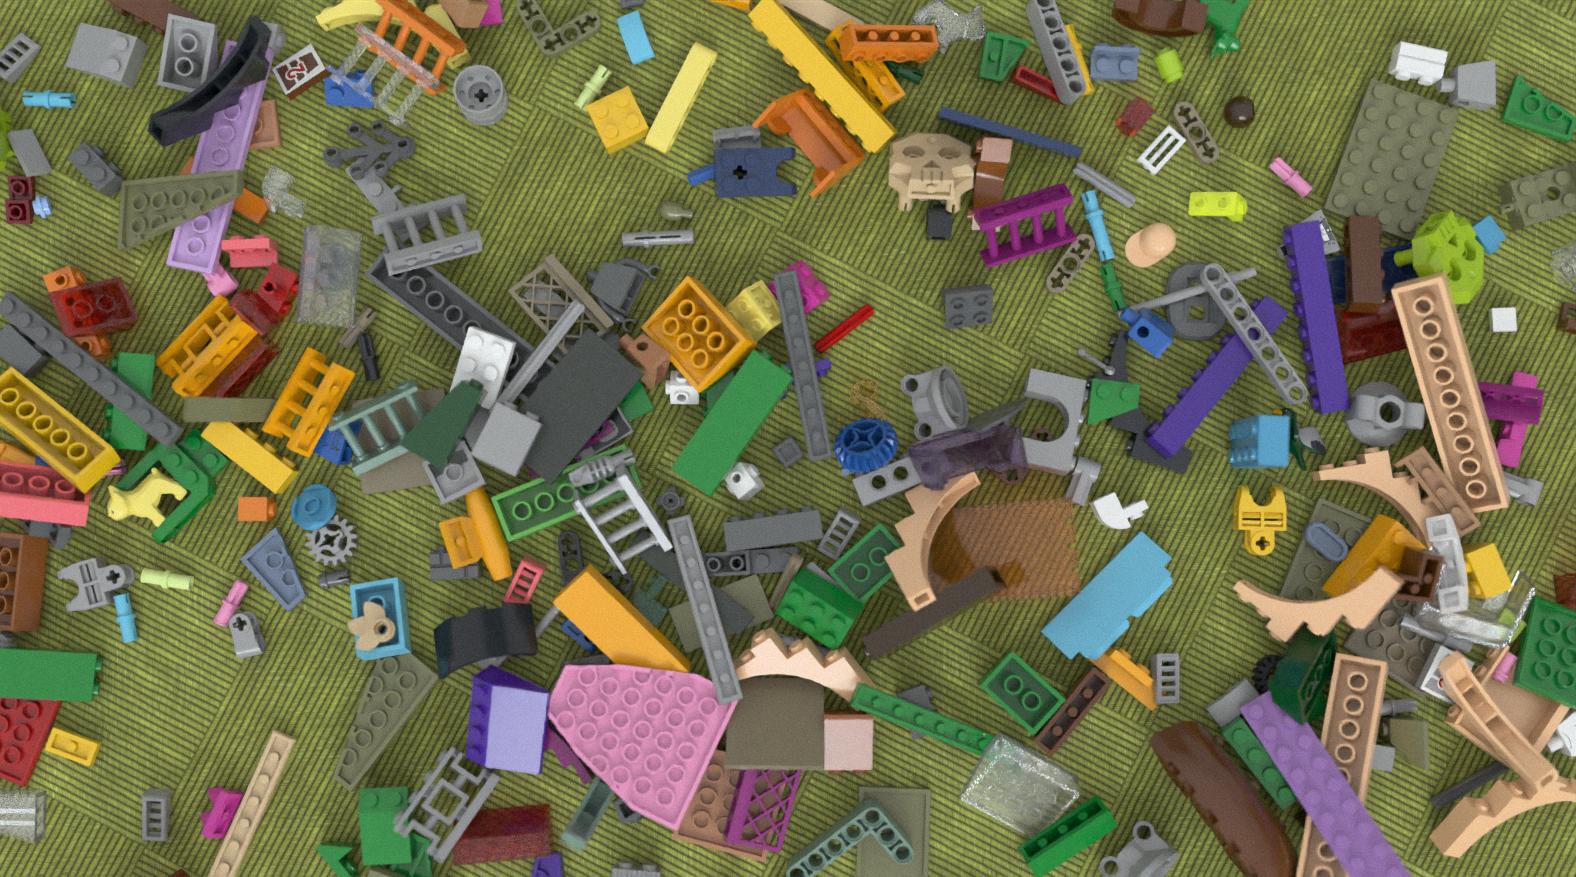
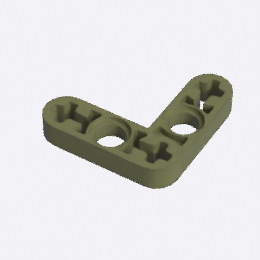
[516,0,602,58]

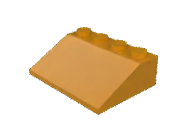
[641,276,758,393]

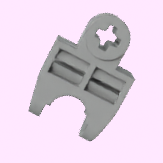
[57,557,135,611]

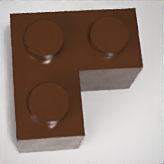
[1379,546,1444,603]

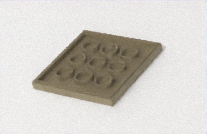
[350,388,446,495]
[1341,593,1474,699]
[726,678,824,770]

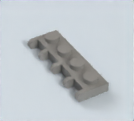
[345,157,430,244]

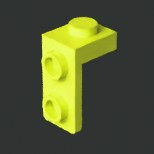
[1188,192,1247,222]

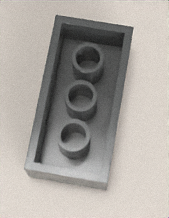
[723,505,823,552]

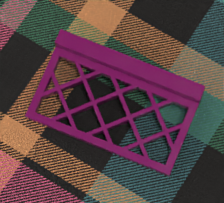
[723,769,802,853]

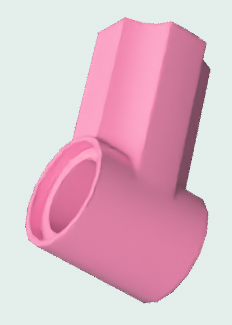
[202,261,240,297]

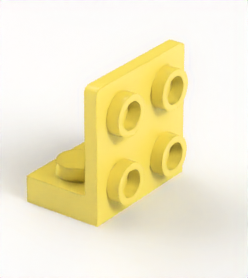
[725,280,782,342]

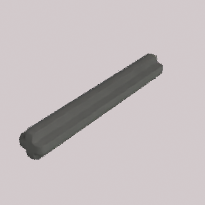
[1430,761,1510,809]

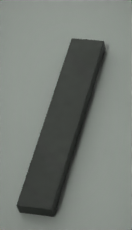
[628,529,754,636]

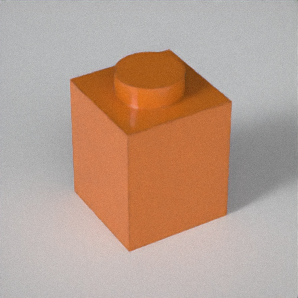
[238,497,278,521]

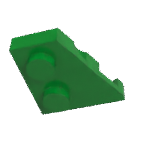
[977,31,1030,83]
[1086,378,1141,425]

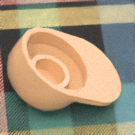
[1125,223,1176,268]

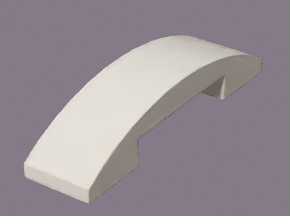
[1425,514,1468,614]

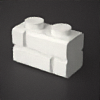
[1388,41,1448,85]

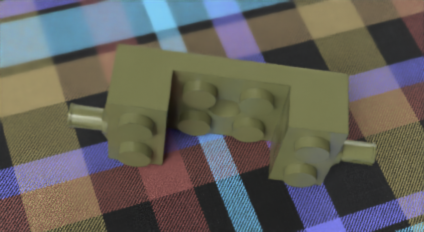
[1496,160,1576,231]

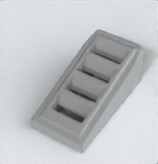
[0,33,41,84]
[816,506,861,561]
[1150,653,1180,704]
[142,788,172,842]

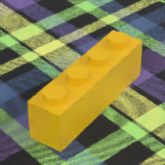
[201,422,300,494]

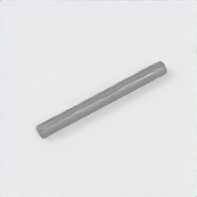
[488,300,585,415]

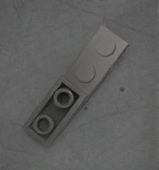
[702,547,801,577]

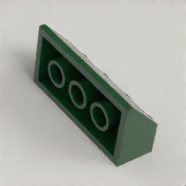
[1268,622,1338,725]

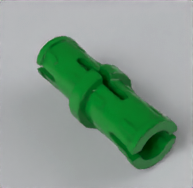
[1098,263,1128,312]

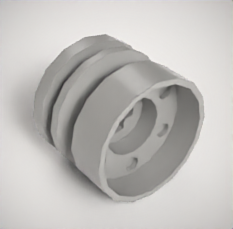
[453,65,509,126]

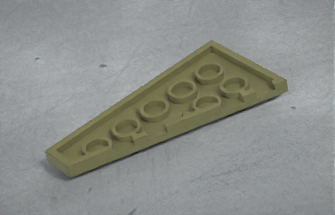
[1263,497,1374,631]

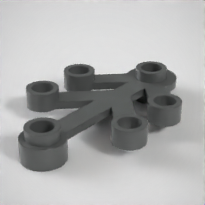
[323,120,416,180]

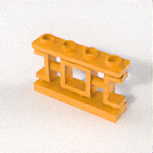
[155,294,258,397]

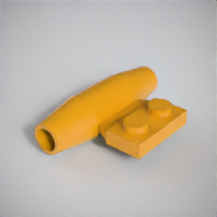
[438,486,513,582]

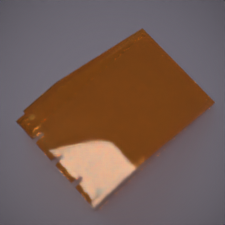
[928,497,1081,603]

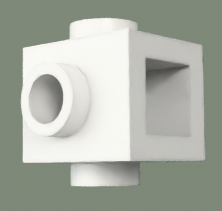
[665,371,700,405]
[725,462,765,501]

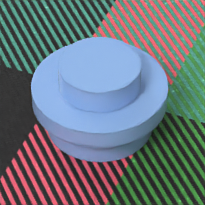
[32,195,52,218]

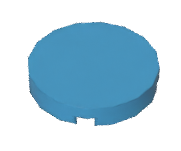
[291,484,337,530]

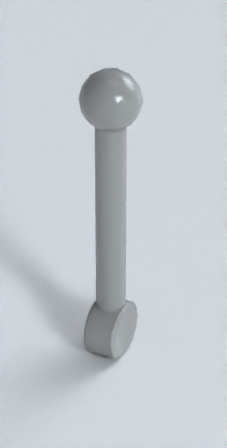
[1077,348,1115,375]

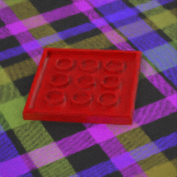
[0,698,63,787]

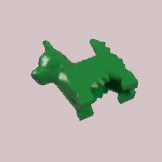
[1200,0,1250,60]

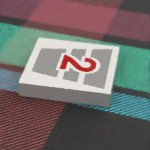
[1415,643,1474,705]

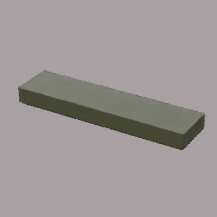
[183,396,278,422]

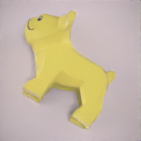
[107,468,187,527]

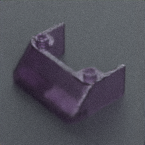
[907,424,1028,492]

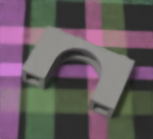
[1009,368,1089,476]

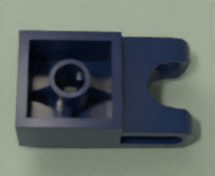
[713,147,797,198]

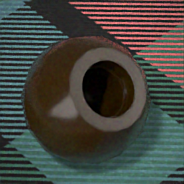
[1223,96,1255,129]

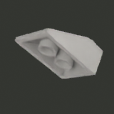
[157,14,218,93]
[65,23,148,89]

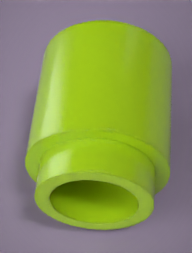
[1154,47,1184,84]

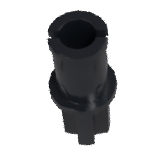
[357,334,381,382]

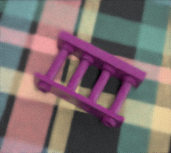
[973,183,1077,268]

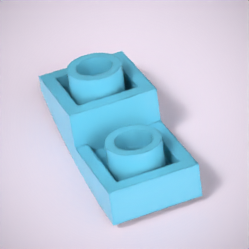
[617,10,655,65]

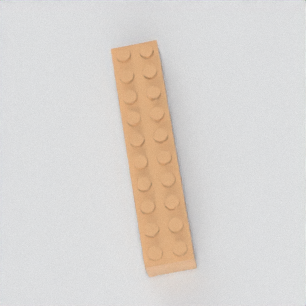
[1391,271,1510,513]
[1296,653,1389,877]

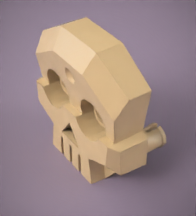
[889,132,974,213]

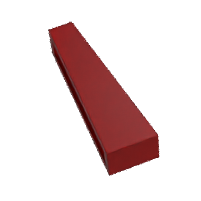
[1010,65,1065,106]

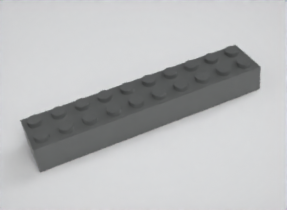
[364,238,557,402]

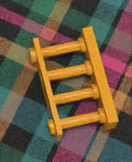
[261,347,356,457]

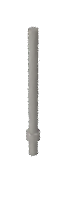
[1116,267,1257,320]

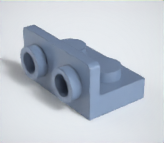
[1089,43,1141,82]

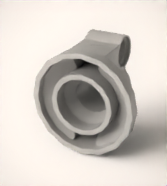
[901,365,969,441]
[1344,382,1426,447]
[1099,821,1179,877]

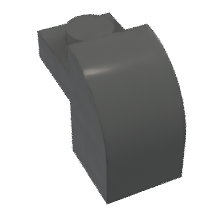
[22,519,72,550]

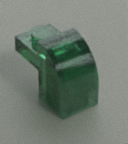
[633,574,669,627]

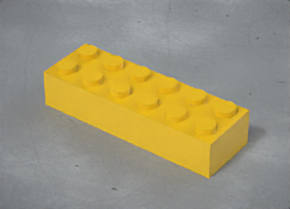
[0,366,121,494]

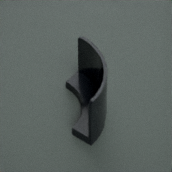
[433,603,538,680]

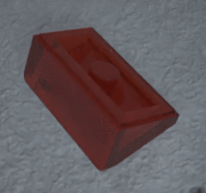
[229,289,285,336]

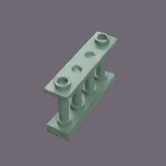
[328,379,426,476]

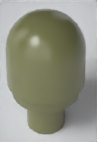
[659,201,693,221]

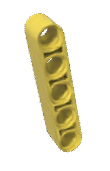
[645,42,718,154]

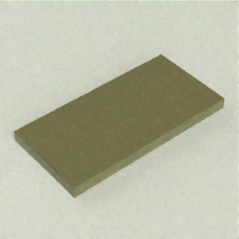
[856,785,931,877]

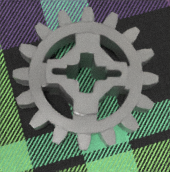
[305,515,360,566]

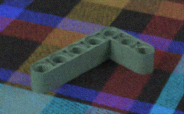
[786,799,914,877]

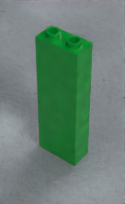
[670,349,795,496]
[0,646,103,702]

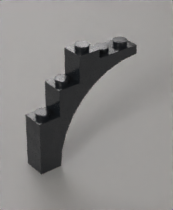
[147,15,272,147]
[1085,329,1192,474]

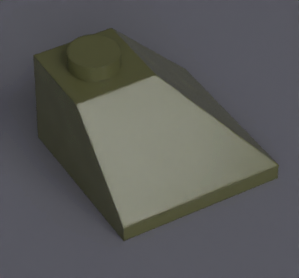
[1378,715,1430,770]

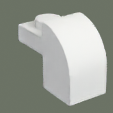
[1089,492,1148,529]

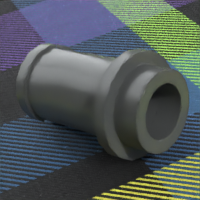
[319,568,351,590]

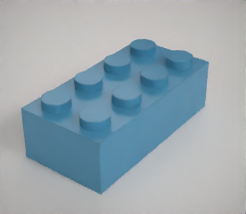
[1228,415,1289,469]

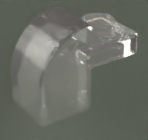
[262,165,307,218]

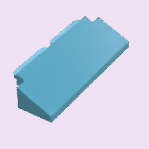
[1040,531,1172,660]

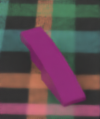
[544,720,595,785]

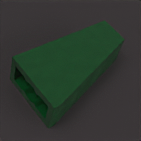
[399,378,488,469]

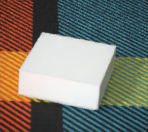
[1488,307,1517,333]

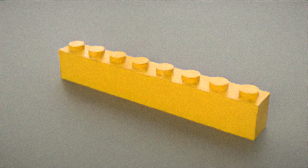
[748,0,899,153]

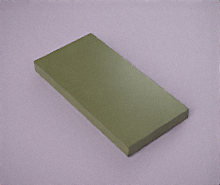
[669,574,774,653]

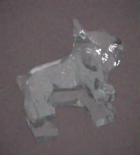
[912,0,987,54]

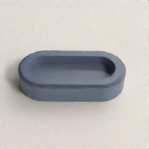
[1303,522,1348,562]

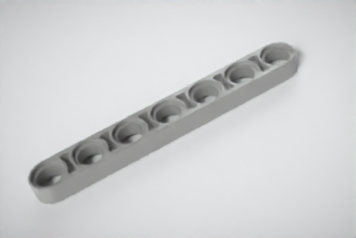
[1200,263,1308,405]

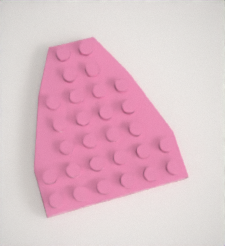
[548,665,738,831]

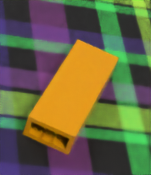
[552,564,691,673]

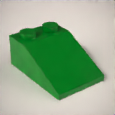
[359,786,414,866]

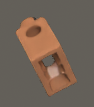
[618,334,671,390]

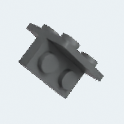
[941,284,993,329]

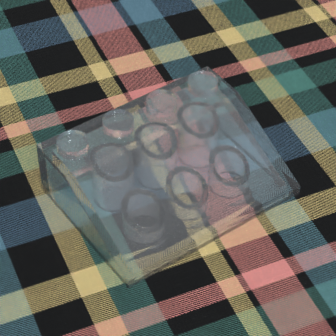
[959,732,1081,838]

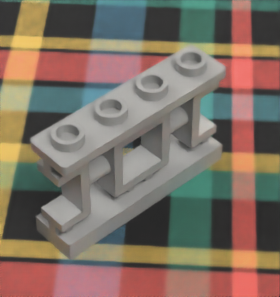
[393,746,500,863]

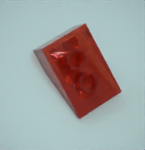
[48,277,139,338]

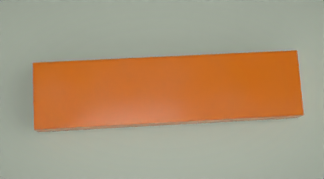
[179,156,273,225]

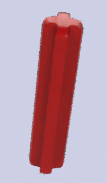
[814,303,874,354]

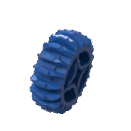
[834,416,898,474]

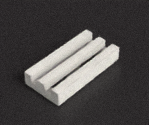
[1136,125,1186,176]

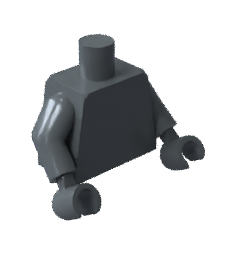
[586,257,661,332]

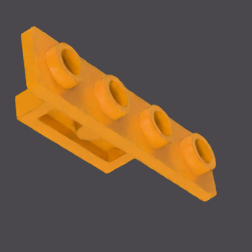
[1079,647,1166,710]

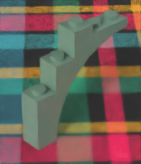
[560,775,615,851]

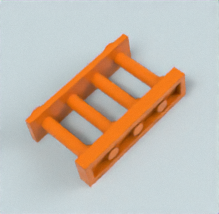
[359,0,467,96]

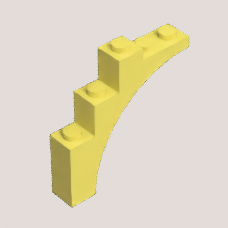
[316,0,472,69]

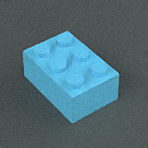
[350,577,412,661]

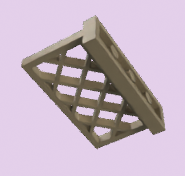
[508,253,614,356]

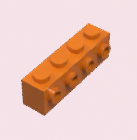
[838,24,939,63]
[43,266,112,360]

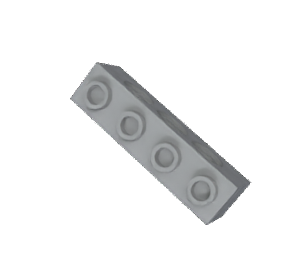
[852,443,951,508]

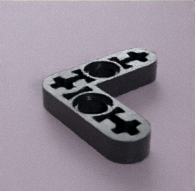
[558,531,634,593]

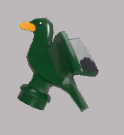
[1273,408,1326,471]

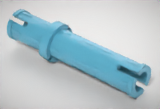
[1080,190,1115,262]

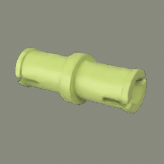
[574,65,612,112]
[141,568,194,591]

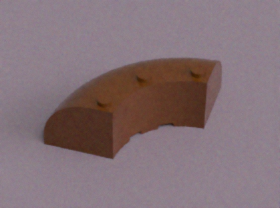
[1148,721,1299,877]

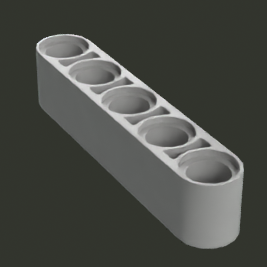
[1025,0,1087,105]

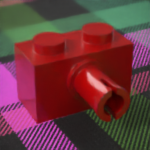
[251,262,304,319]

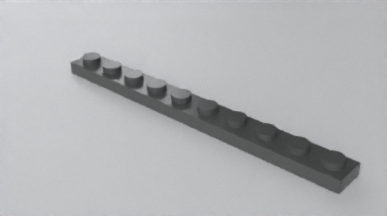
[0,291,185,448]

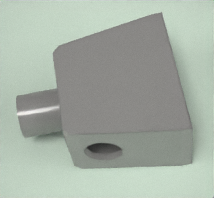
[1436,60,1496,111]

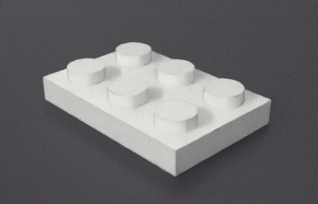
[449,326,516,409]

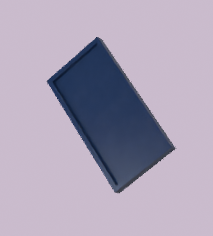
[937,106,1082,159]

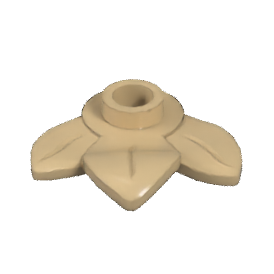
[347,602,396,651]

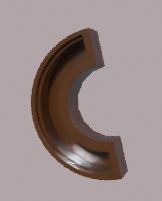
[1112,0,1208,38]

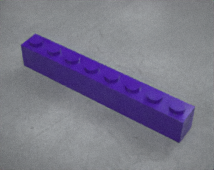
[1281,220,1350,414]
[1145,295,1289,459]

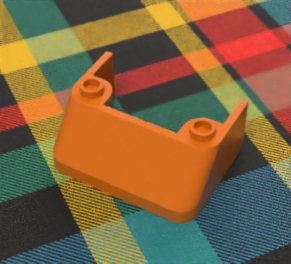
[752,88,865,198]

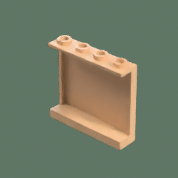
[1444,644,1570,774]

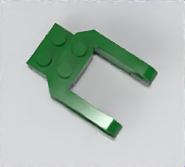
[114,427,231,545]

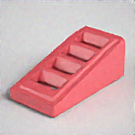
[503,556,546,604]

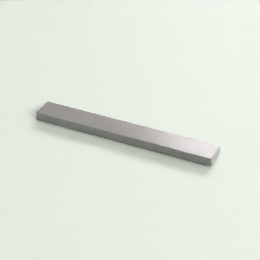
[666,514,743,706]

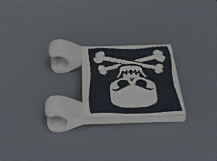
[575,406,634,462]

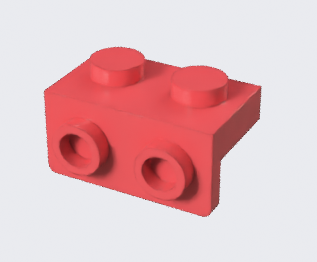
[221,235,279,268]

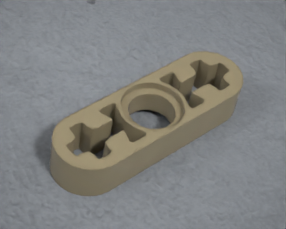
[1171,102,1219,165]
[1045,234,1095,294]

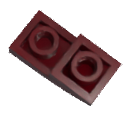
[5,176,36,224]

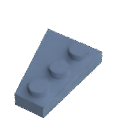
[240,527,308,612]

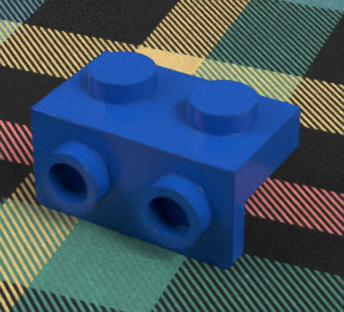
[324,68,377,108]

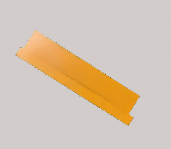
[824,19,906,114]

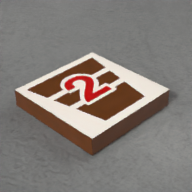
[272,44,330,100]

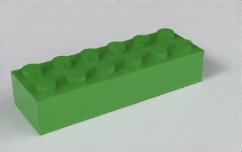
[491,443,645,542]

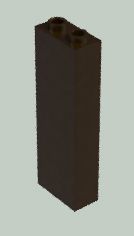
[862,566,1008,660]

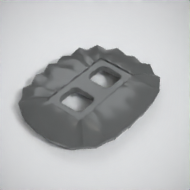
[1165,262,1229,341]

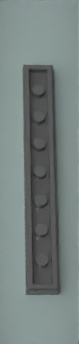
[773,269,833,462]

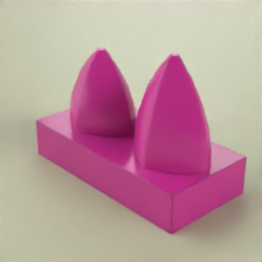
[200,787,244,838]

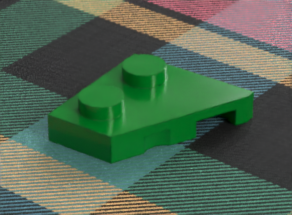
[389,831,432,877]

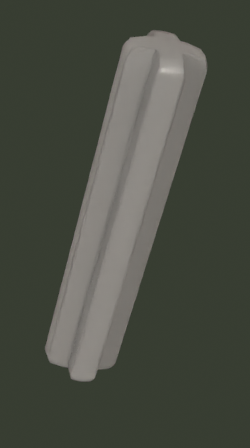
[1073,161,1137,208]

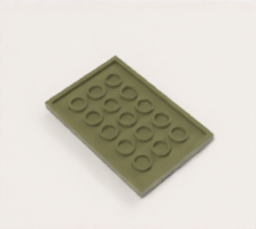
[1321,78,1460,243]

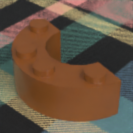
[966,135,1013,232]

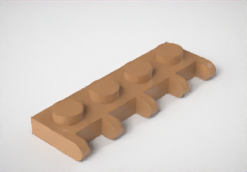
[1393,445,1482,538]

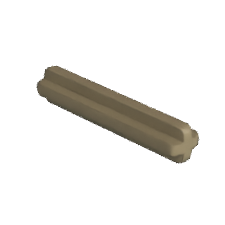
[769,553,803,610]

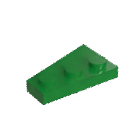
[1499,75,1576,143]

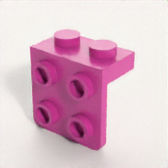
[767,260,831,316]

